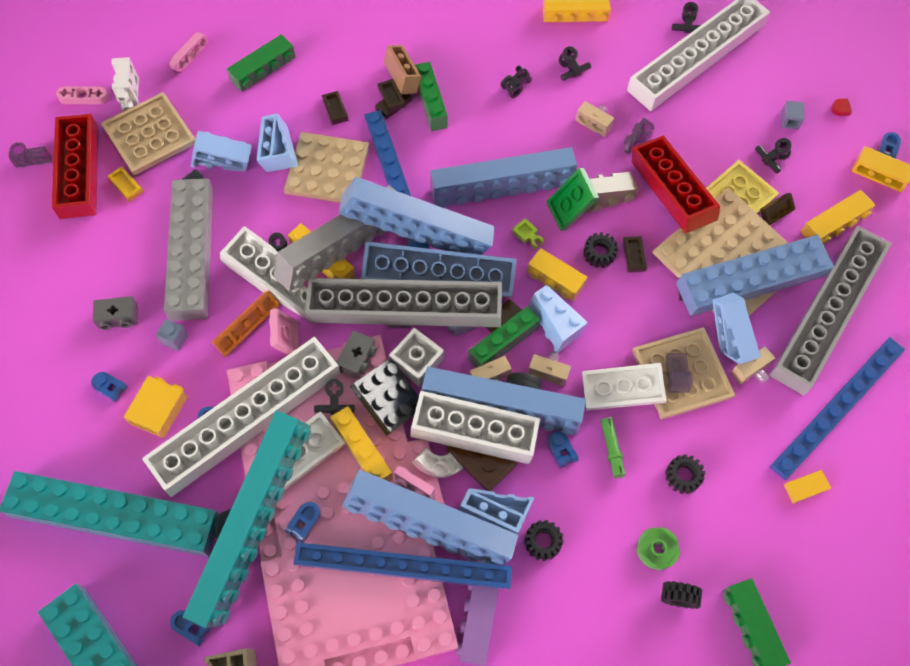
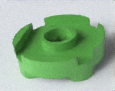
[636,527,680,571]

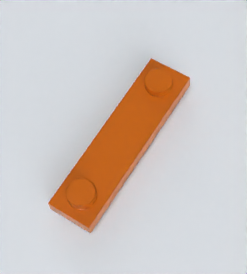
[211,290,280,357]

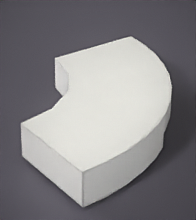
[412,448,463,478]

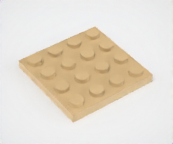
[101,92,196,176]
[284,132,369,203]
[632,327,735,420]

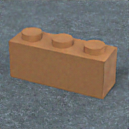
[384,45,421,94]

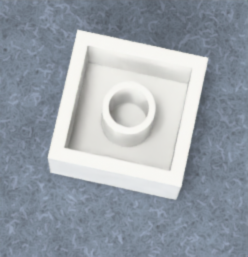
[389,328,444,387]

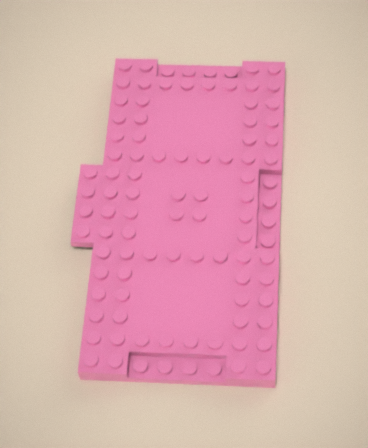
[227,335,459,666]

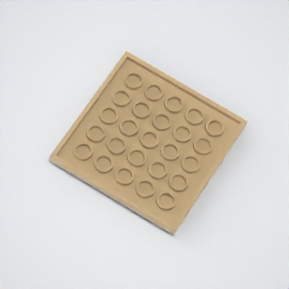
[652,187,788,316]

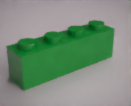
[227,34,296,92]
[414,61,448,131]
[468,306,540,368]
[723,578,791,666]

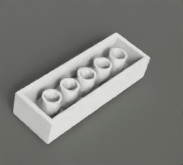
[410,391,540,464]

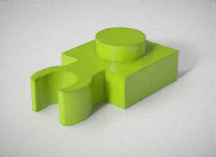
[512,218,544,250]

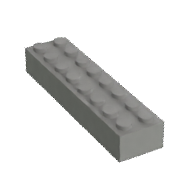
[164,179,214,321]
[273,185,396,292]

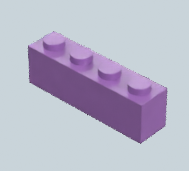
[456,585,499,666]

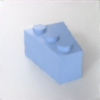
[256,113,298,172]
[191,131,252,172]
[528,285,588,354]
[712,293,761,364]
[459,488,534,534]

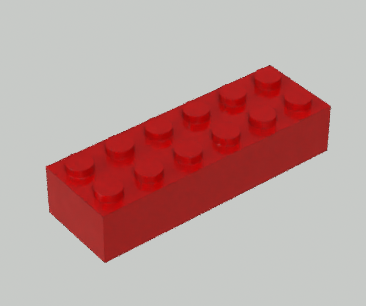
[52,114,98,219]
[631,135,720,234]

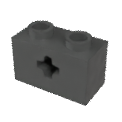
[93,296,138,330]
[336,330,377,380]

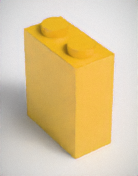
[124,376,188,438]

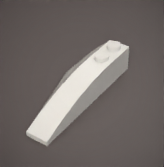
[220,226,308,320]

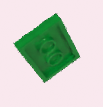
[546,168,599,231]

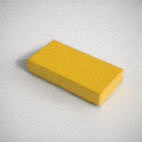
[107,166,144,202]
[784,470,831,504]

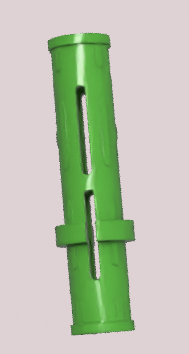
[600,417,626,479]

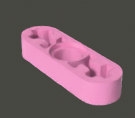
[170,32,208,72]
[56,86,109,104]

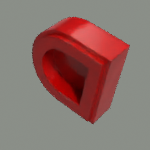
[831,98,852,116]

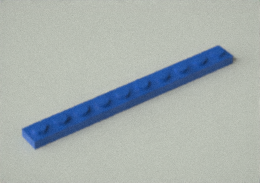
[364,110,430,249]
[770,337,905,481]
[293,542,512,590]

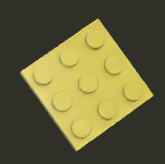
[706,160,779,214]

